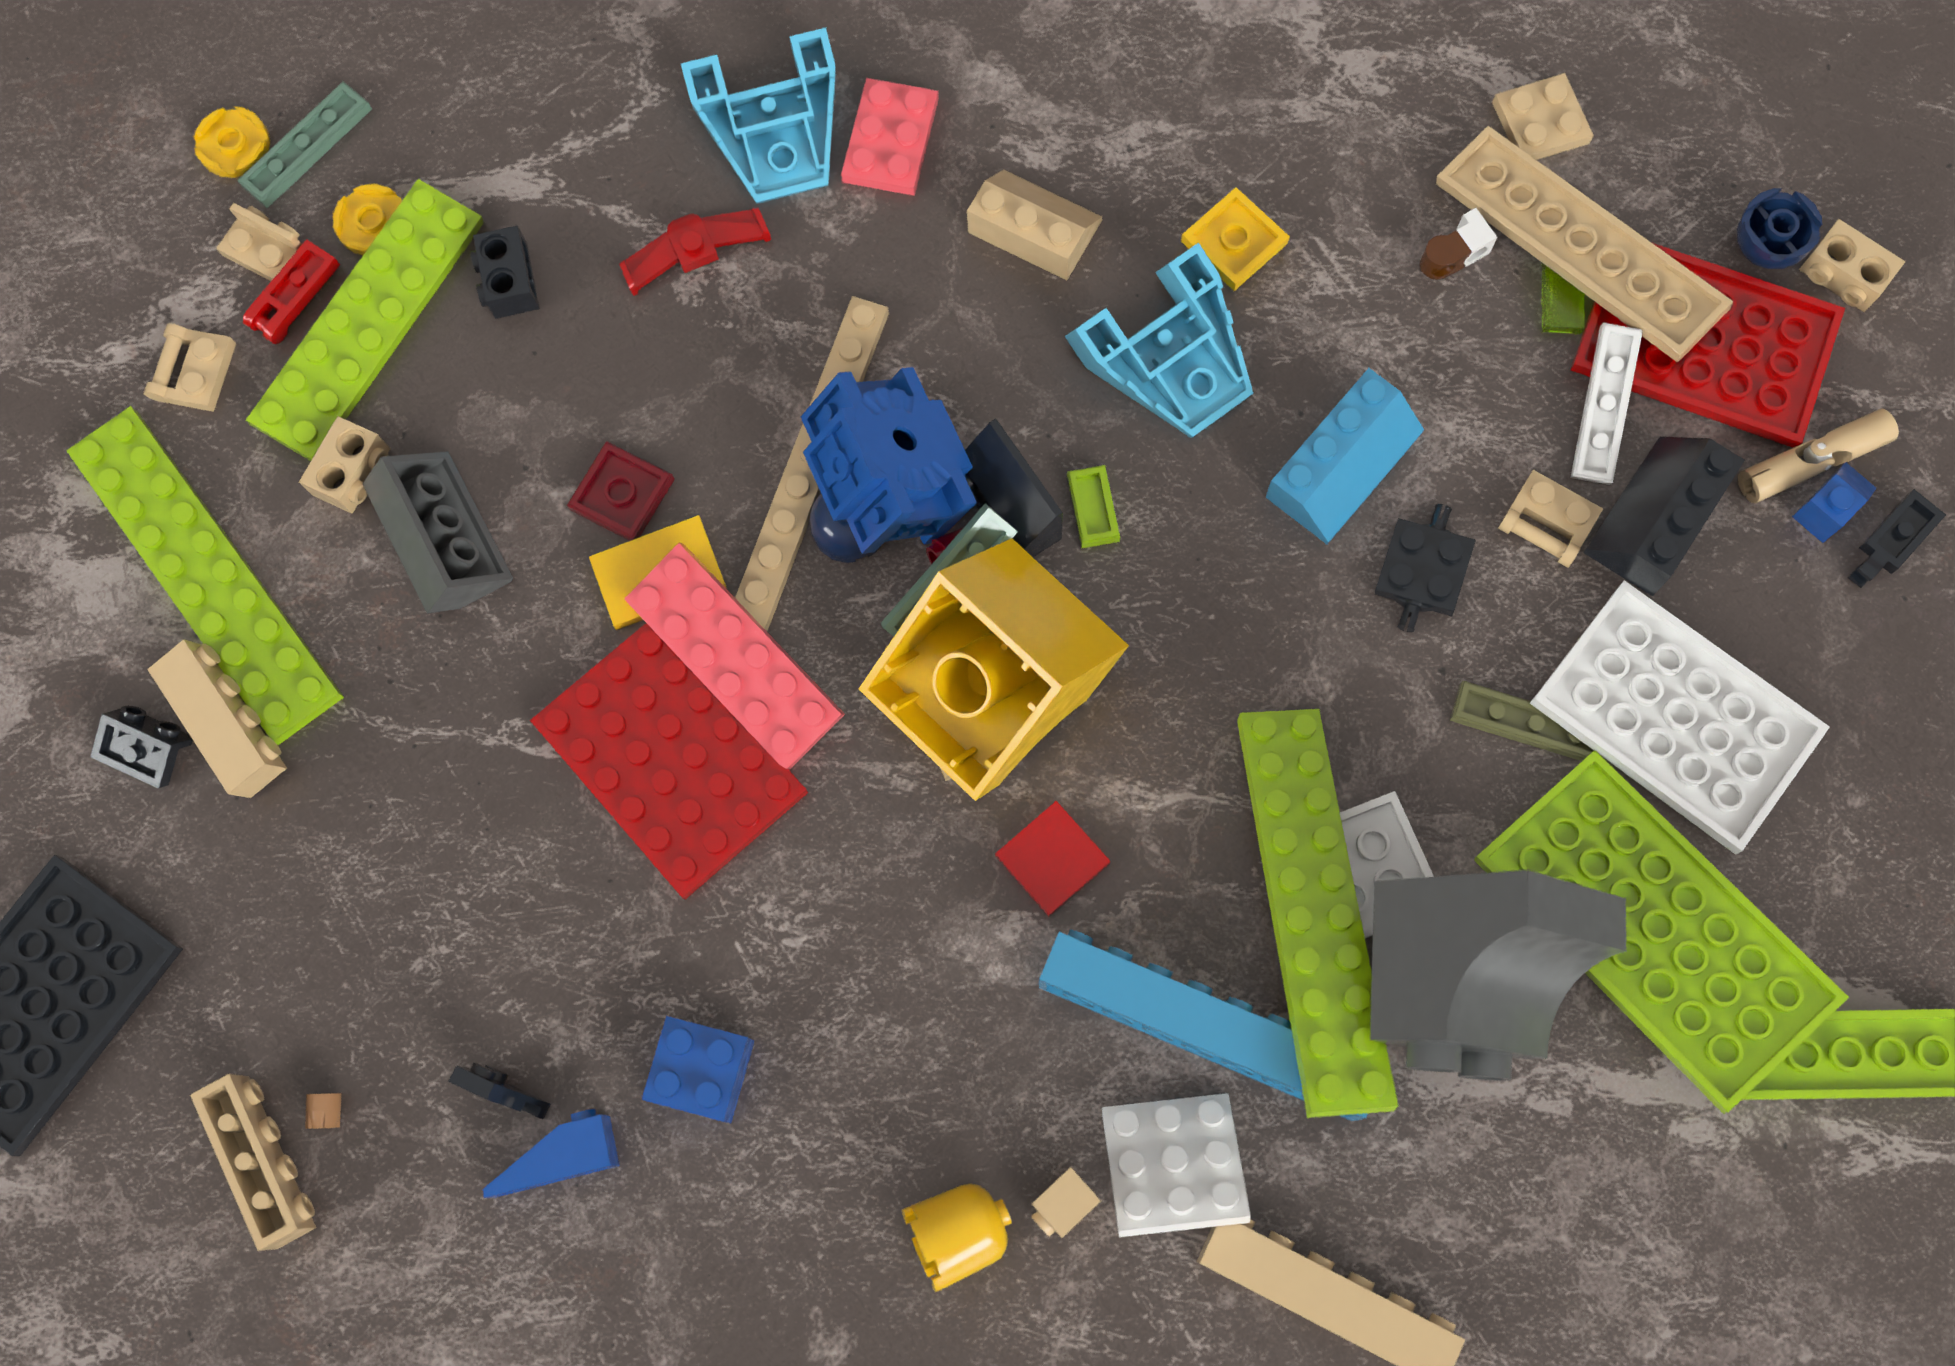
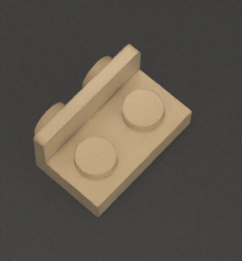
[216,203,302,281]

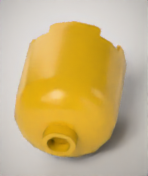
[902,1184,1012,1292]

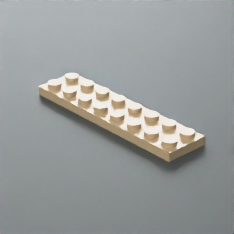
[1436,126,1733,362]

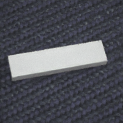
[1570,323,1643,485]

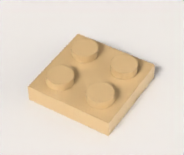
[1492,73,1594,160]

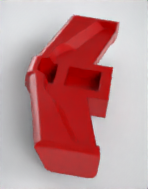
[619,208,771,296]

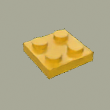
[1181,187,1290,291]

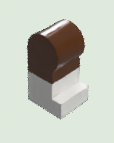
[1420,208,1497,280]

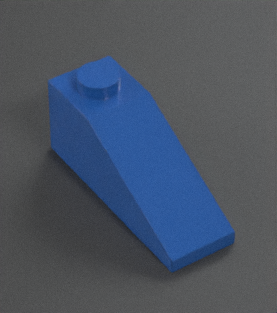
[483,1109,620,1198]

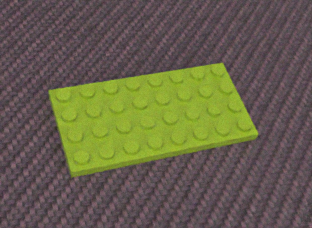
[1474,750,1849,1114]

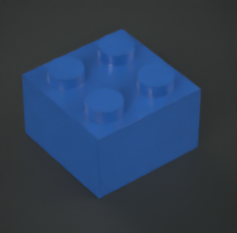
[642,1016,755,1123]

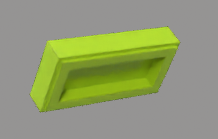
[1067,465,1120,549]

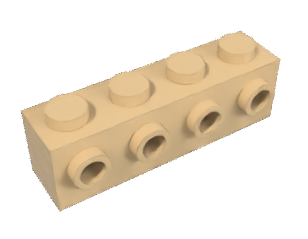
[147,639,287,798]
[190,1074,316,1251]

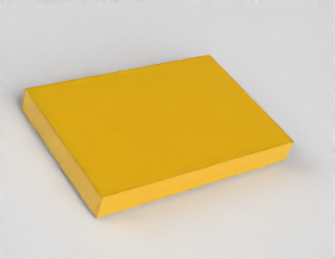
[589,515,727,630]

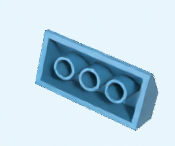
[1265,368,1424,545]

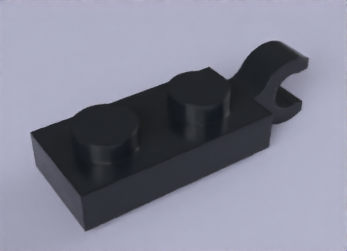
[1848,489,1946,588]

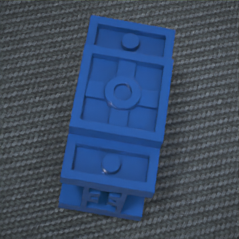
[801,367,977,554]

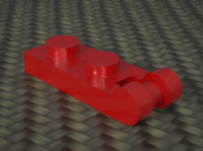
[243,239,340,344]

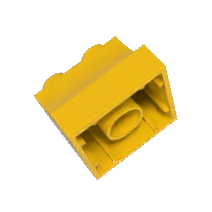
[859,538,1129,801]

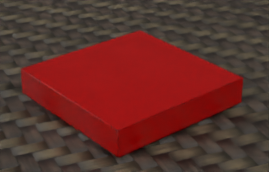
[995,801,1111,917]

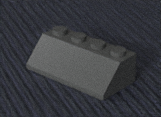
[363,452,513,614]

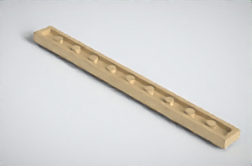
[735,296,889,631]

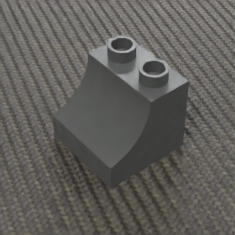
[1370,870,1626,1081]

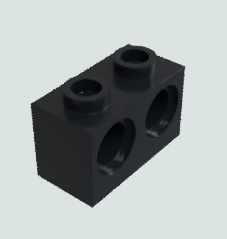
[470,225,540,319]

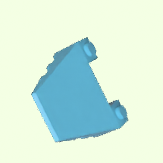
[681,28,836,204]
[1065,243,1254,438]

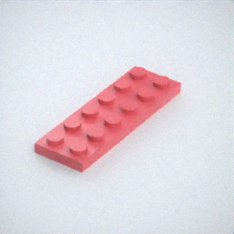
[624,543,845,770]

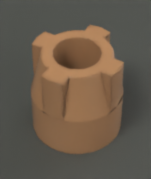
[305,1093,342,1129]

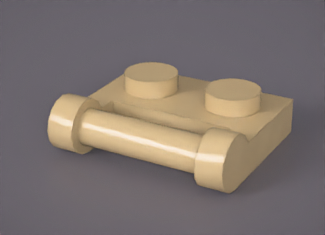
[143,323,236,412]
[1498,470,1603,568]

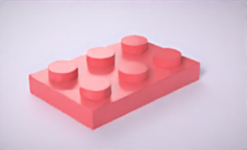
[841,78,939,196]

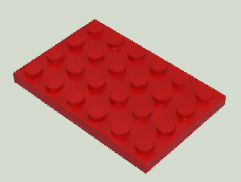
[1570,243,1845,448]
[530,623,808,900]

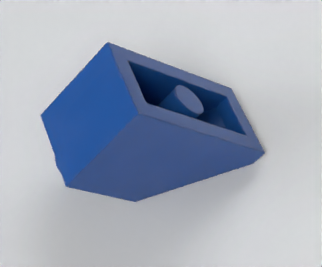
[1792,462,1876,543]

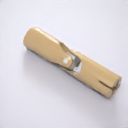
[1738,409,1899,503]

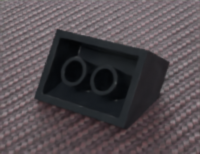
[964,419,1063,557]

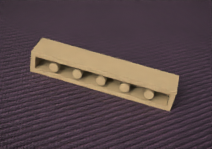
[1196,1220,1465,1366]

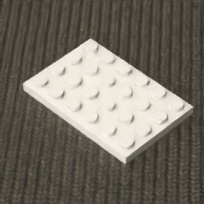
[1530,580,1830,855]

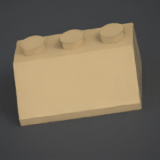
[967,170,1102,280]

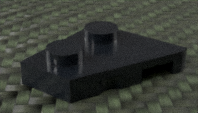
[448,1062,551,1119]

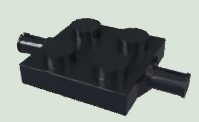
[1375,504,1476,632]

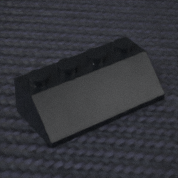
[1583,436,1745,596]

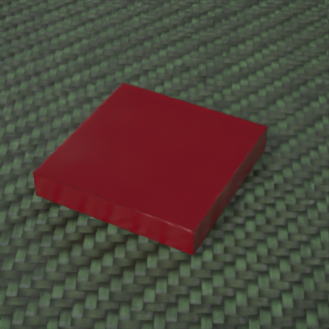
[567,441,675,541]

